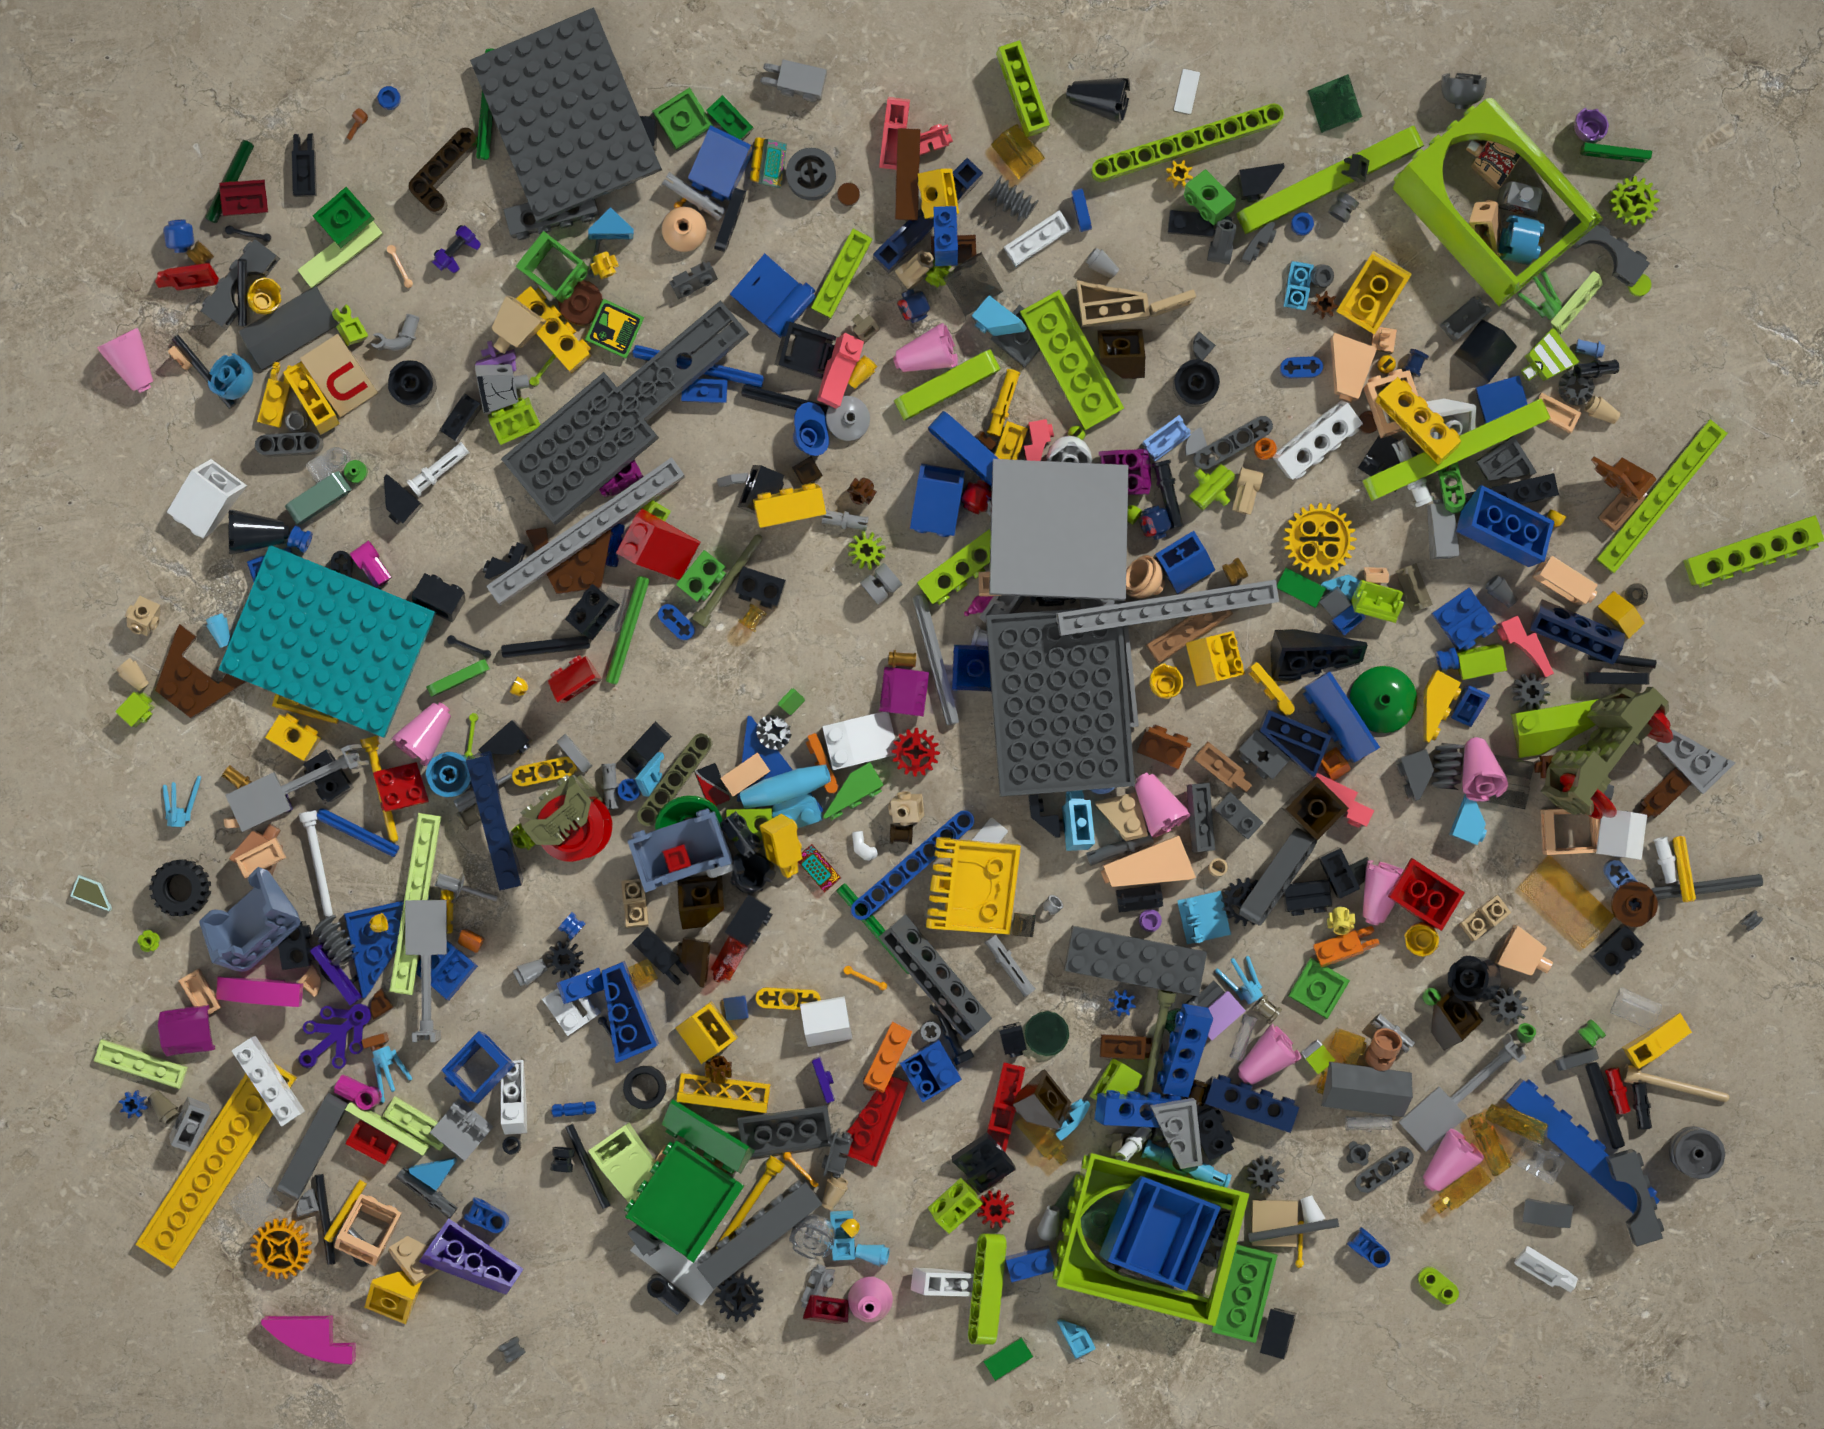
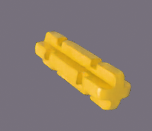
[750,137,765,182]
[441,890,454,934]

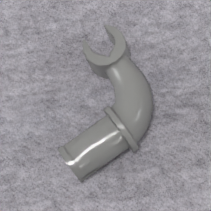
[371,314,420,351]

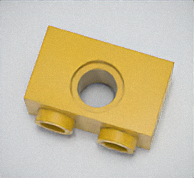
[918,169,959,219]
[265,713,321,761]

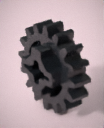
[1221,877,1258,926]
[715,1272,764,1322]

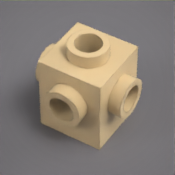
[125,596,160,636]
[888,791,925,826]

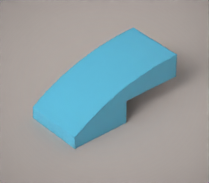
[830,1210,855,1261]

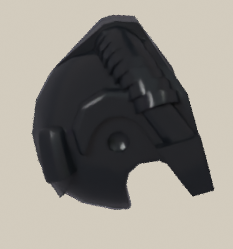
[730,852,777,894]

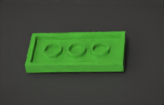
[1211,1244,1278,1343]

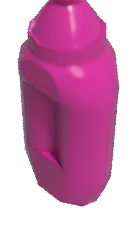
[964,595,994,616]

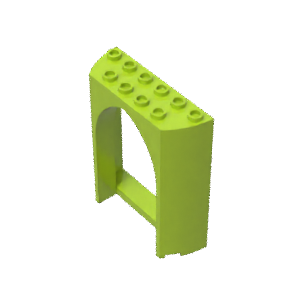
[1392,98,1603,307]
[1052,1153,1249,1326]

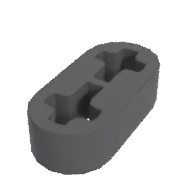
[1555,1047,1599,1071]

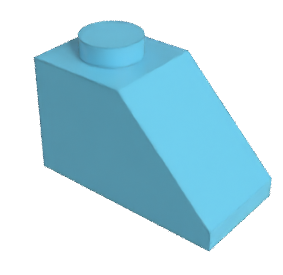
[972,295,1027,336]
[1449,794,1487,845]

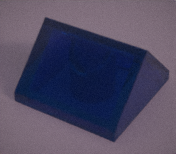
[952,645,991,692]

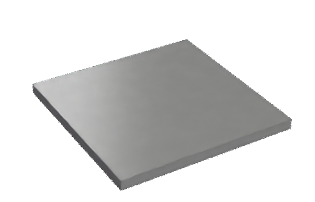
[989,459,1128,600]

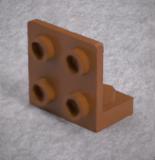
[1591,456,1657,500]
[1137,725,1191,769]

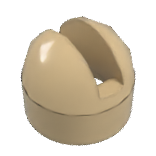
[1209,858,1228,877]

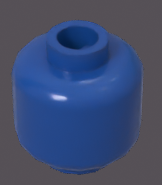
[163,219,195,253]

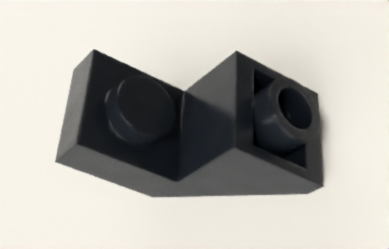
[483,542,528,580]
[621,721,672,774]
[1028,794,1064,838]

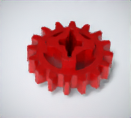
[891,728,940,777]

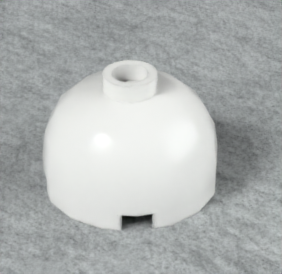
[1047,436,1092,463]

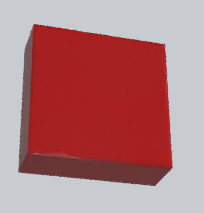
[662,844,691,873]

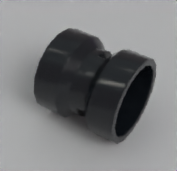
[550,1147,575,1173]
[1214,1211,1231,1236]

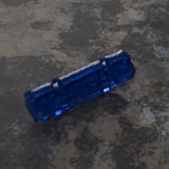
[605,524,625,568]

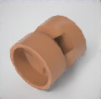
[1364,1028,1402,1071]

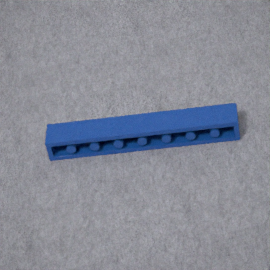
[1502,1078,1660,1214]

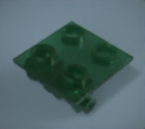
[1307,74,1363,133]

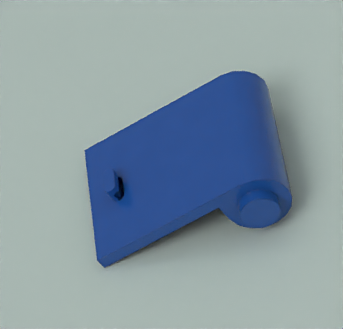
[730,253,816,338]

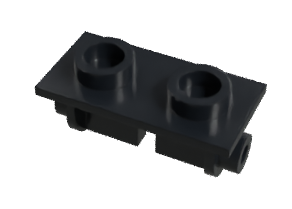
[720,811,763,859]
[1116,884,1163,913]

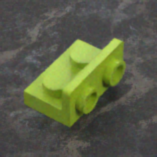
[488,397,541,445]

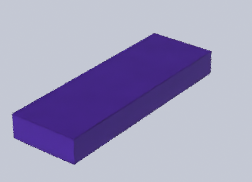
[310,944,362,1005]

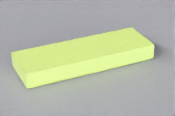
[1550,271,1603,335]
[383,1096,444,1151]

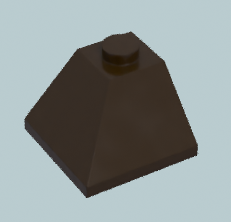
[1097,329,1146,379]
[1281,776,1349,841]
[677,875,724,930]
[677,938,711,988]
[1431,988,1484,1050]
[1013,1069,1072,1129]

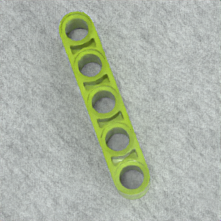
[894,349,1001,421]
[968,1234,1007,1345]

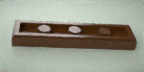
[895,128,921,221]

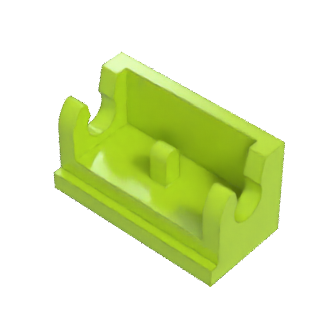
[1351,580,1404,623]
[1457,643,1507,680]

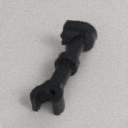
[929,1004,974,1065]

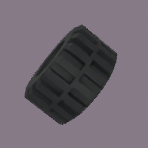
[149,859,211,917]

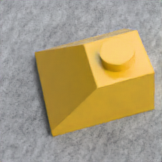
[364,1271,423,1324]

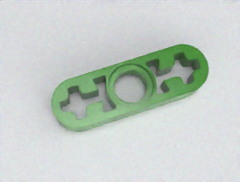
[1437,462,1465,513]
[426,659,490,697]

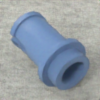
[1575,339,1605,359]

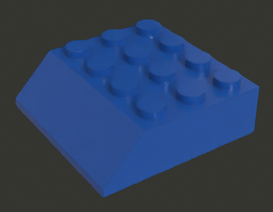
[1099,1176,1221,1291]

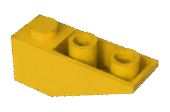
[1423,670,1462,743]
[1622,1013,1692,1069]

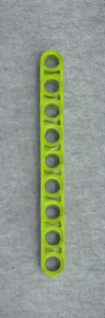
[1091,103,1284,182]
[1236,125,1424,234]
[1362,398,1551,501]

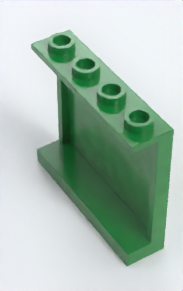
[624,1140,744,1263]

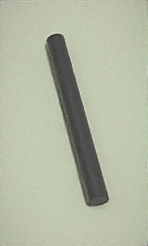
[1248,1218,1340,1242]

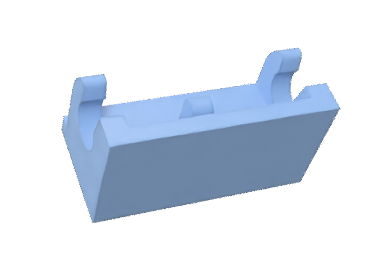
[1142,415,1191,461]

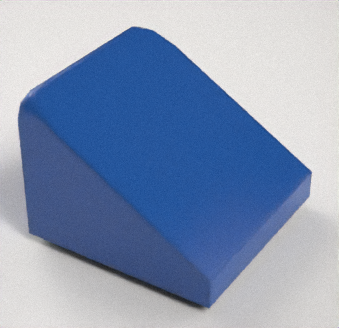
[723,995,749,1021]

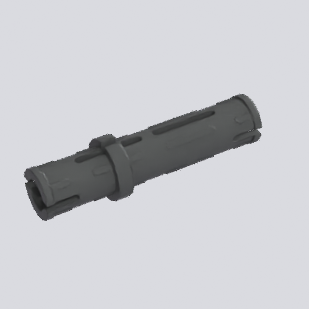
[1086,831,1154,866]
[396,1166,458,1219]

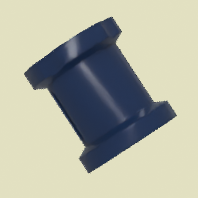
[1402,348,1429,377]

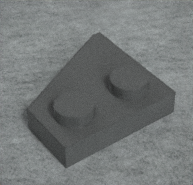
[1475,436,1537,480]

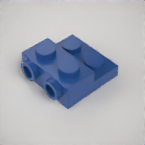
[1431,587,1497,651]

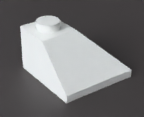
[1427,399,1476,439]

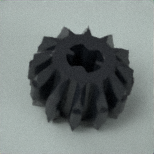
[546,940,585,978]

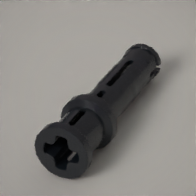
[1151,459,1184,529]

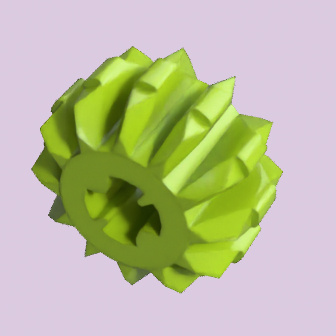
[848,532,886,570]

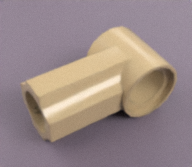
[895,250,934,290]
[1232,467,1264,515]

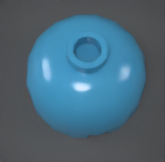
[208,353,253,400]

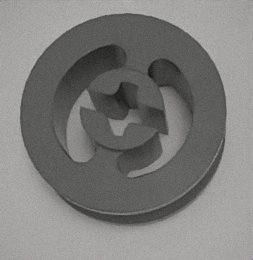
[786,148,836,201]

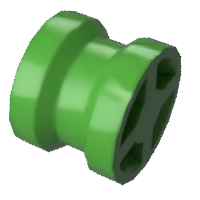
[1577,1019,1606,1048]

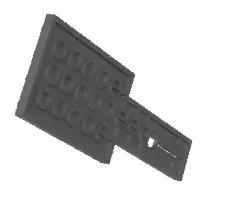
[501,300,750,525]

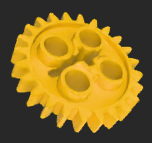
[1282,503,1357,576]

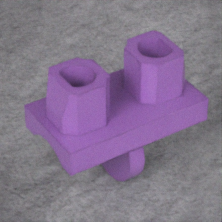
[475,340,517,372]

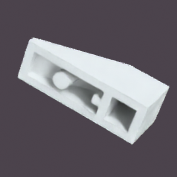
[911,1268,974,1297]

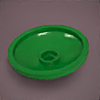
[1349,666,1417,733]
[655,796,723,830]

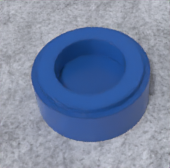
[377,86,401,110]
[1291,212,1314,236]

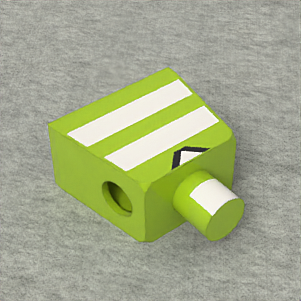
[1521,328,1579,381]

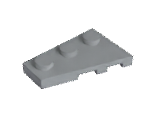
[1655,730,1735,794]
[1150,1098,1203,1169]

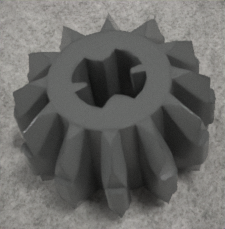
[1511,673,1551,711]
[1489,987,1528,1026]
[1246,1155,1285,1194]

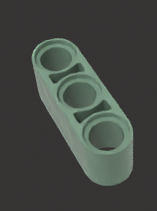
[285,471,352,526]

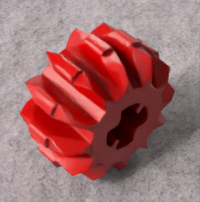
[977,1190,1015,1229]

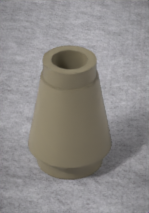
[148,1090,180,1125]

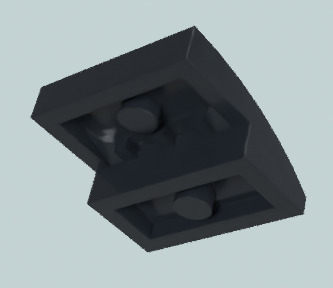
[951,1133,1016,1193]

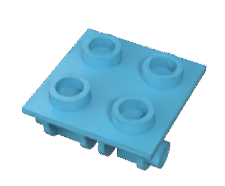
[1177,891,1231,944]

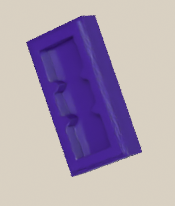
[812,1056,835,1103]

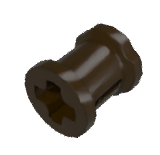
[889,824,913,845]
[1184,1079,1210,1106]

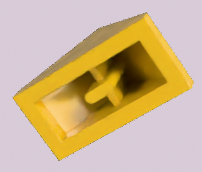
[1597,591,1645,639]

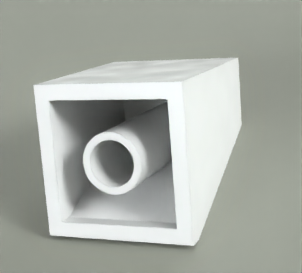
[167,459,247,538]

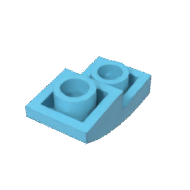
[1284,261,1314,310]
[1055,1099,1090,1141]

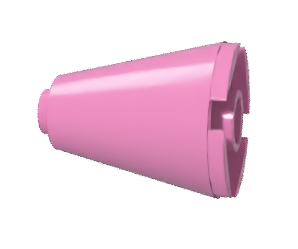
[893,323,958,372]
[97,328,153,393]
[391,702,451,766]
[1462,737,1508,801]
[1135,773,1191,838]
[1362,860,1404,925]
[1238,1024,1301,1084]
[1423,1128,1484,1191]
[848,1276,893,1322]

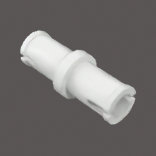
[1653,836,1679,884]
[1115,1127,1152,1162]

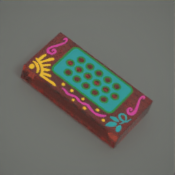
[798,844,842,893]

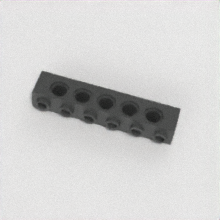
[879,914,992,1041]

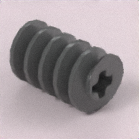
[988,175,1039,222]
[1431,743,1464,790]
[313,915,359,966]

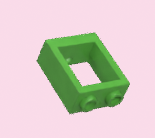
[516,231,589,303]

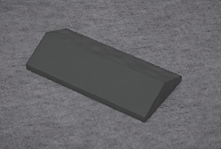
[239,286,339,370]
[1321,1061,1413,1117]
[737,1105,832,1157]

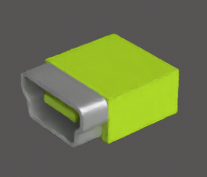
[1301,1039,1336,1074]

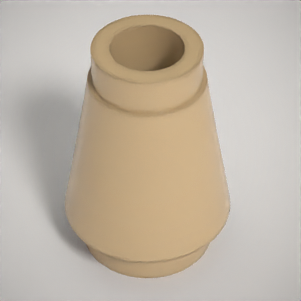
[1585,395,1621,424]
[116,658,149,691]
[822,1176,848,1210]

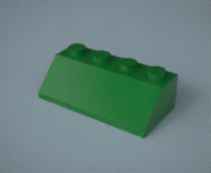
[662,1099,755,1174]

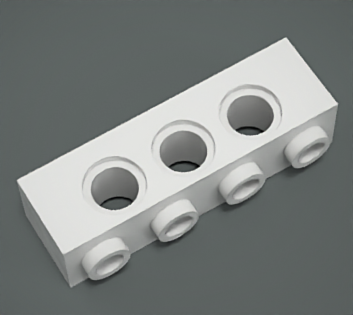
[1272,400,1363,480]
[231,1036,305,1127]

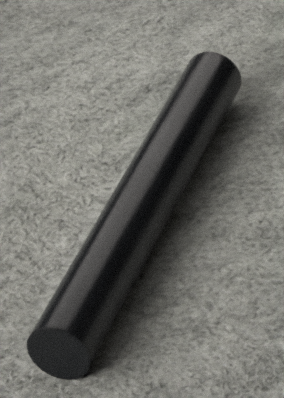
[238,259,247,326]
[1588,655,1657,669]

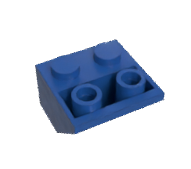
[1154,531,1215,594]
[900,1039,962,1102]

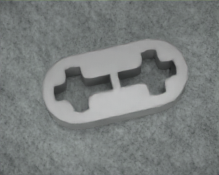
[557,734,593,773]

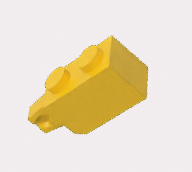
[760,814,803,878]

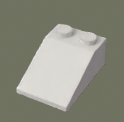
[822,712,897,770]

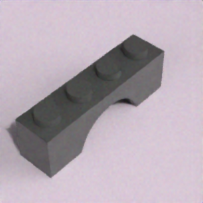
[1557,214,1650,287]
[201,239,281,330]
[1606,1149,1664,1246]

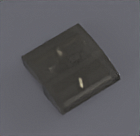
[943,252,1004,316]
[1484,754,1535,809]

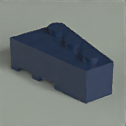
[1258,710,1332,778]

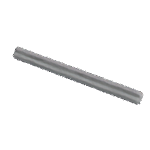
[913,594,959,725]

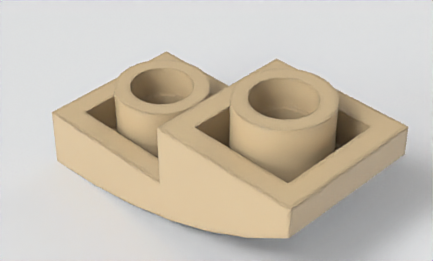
[621,879,649,928]
[1459,895,1511,942]

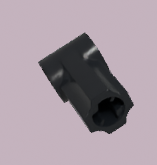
[647,1274,690,1315]

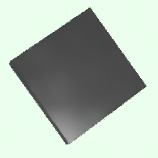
[990,304,1040,368]

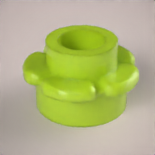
[137,930,160,952]

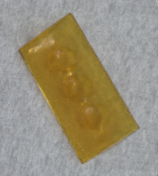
[1518,855,1614,949]

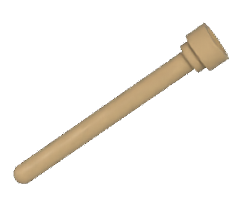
[1622,1064,1730,1102]

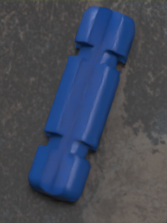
[552,1101,596,1117]

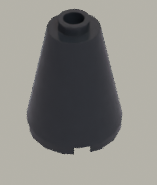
[1066,78,1130,123]
[228,510,289,555]

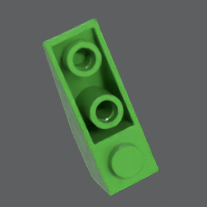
[823,762,884,821]

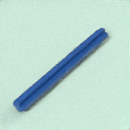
[633,345,764,388]

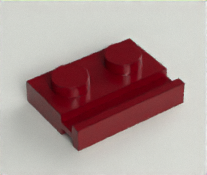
[219,179,268,216]

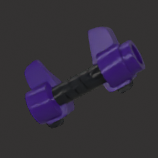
[432,225,481,273]

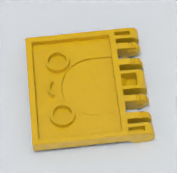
[925,837,1021,935]

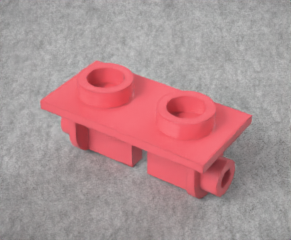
[920,124,953,156]

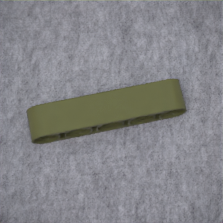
[637,733,713,826]

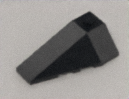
[1270,629,1368,681]

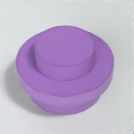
[1139,909,1162,932]

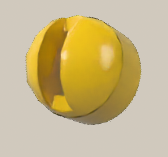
[1377,355,1396,374]
[1547,509,1566,528]
[509,676,528,696]
[369,913,388,933]
[840,1218,860,1239]

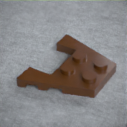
[526,527,612,594]
[155,624,246,718]

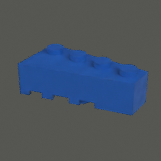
[602,961,659,1064]

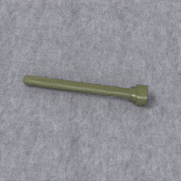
[691,534,762,628]
[1142,990,1176,1096]

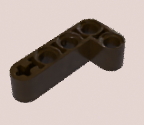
[408,127,478,215]

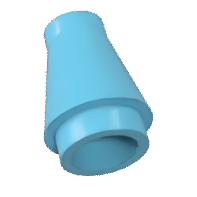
[205,613,231,648]
[855,1244,890,1267]

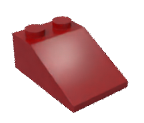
[616,509,701,580]
[548,655,602,704]
[1388,858,1465,931]

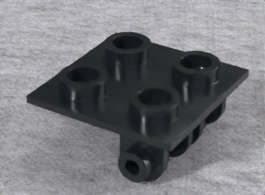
[1358,435,1419,492]

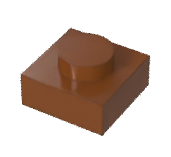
[362,1032,389,1051]

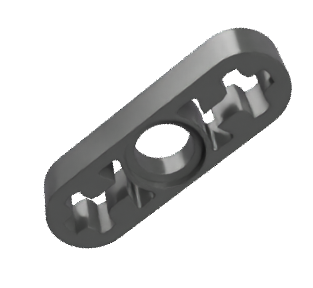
[1354,1146,1414,1193]

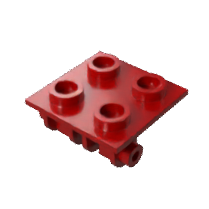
[373,762,429,812]

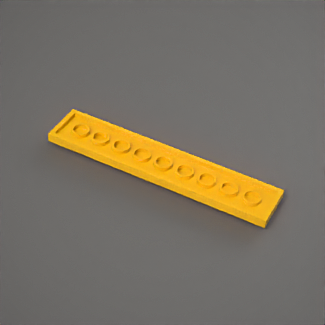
[135,1062,297,1269]

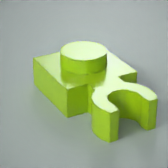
[332,305,368,346]

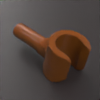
[346,108,368,140]

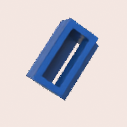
[1330,604,1366,636]

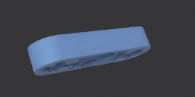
[1603,860,1640,911]

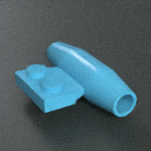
[740,765,831,828]

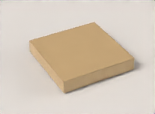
[1149,289,1196,317]
[1251,1199,1298,1247]

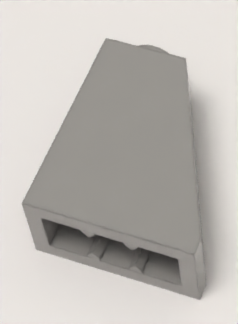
[1427,499,1459,560]

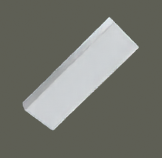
[1003,210,1072,267]

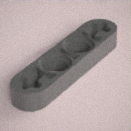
[1193,416,1273,469]

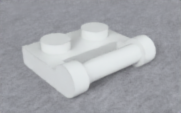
[542,988,601,1036]

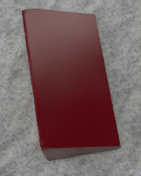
[803,1295,849,1324]

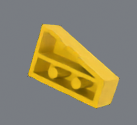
[753,483,826,528]

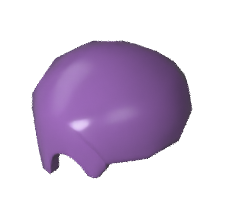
[1574,108,1609,143]

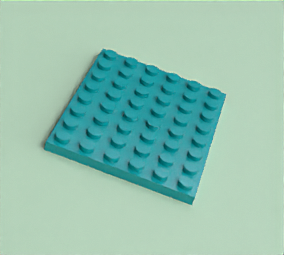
[218,545,437,738]

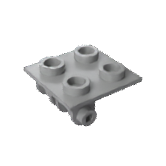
[430,1099,493,1161]

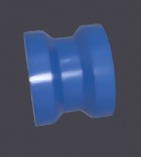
[287,525,313,553]
[1436,647,1460,673]
[618,779,641,801]
[558,912,586,940]

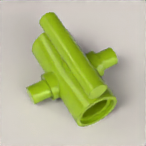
[1189,464,1235,511]

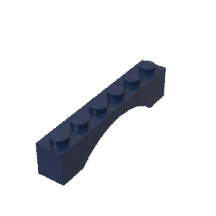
[873,158,983,274]
[466,751,523,891]

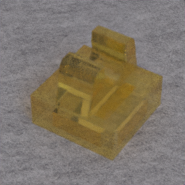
[628,959,658,988]

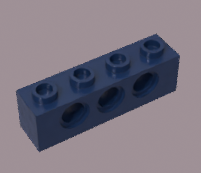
[1530,599,1625,665]
[1203,1074,1300,1133]

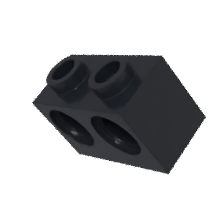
[735,566,787,609]
[565,584,620,640]
[1318,847,1360,899]
[278,920,315,970]
[1589,924,1644,976]

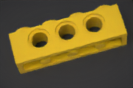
[516,286,592,374]
[1375,377,1461,465]

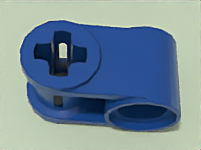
[463,1197,509,1233]
[1347,1227,1390,1268]

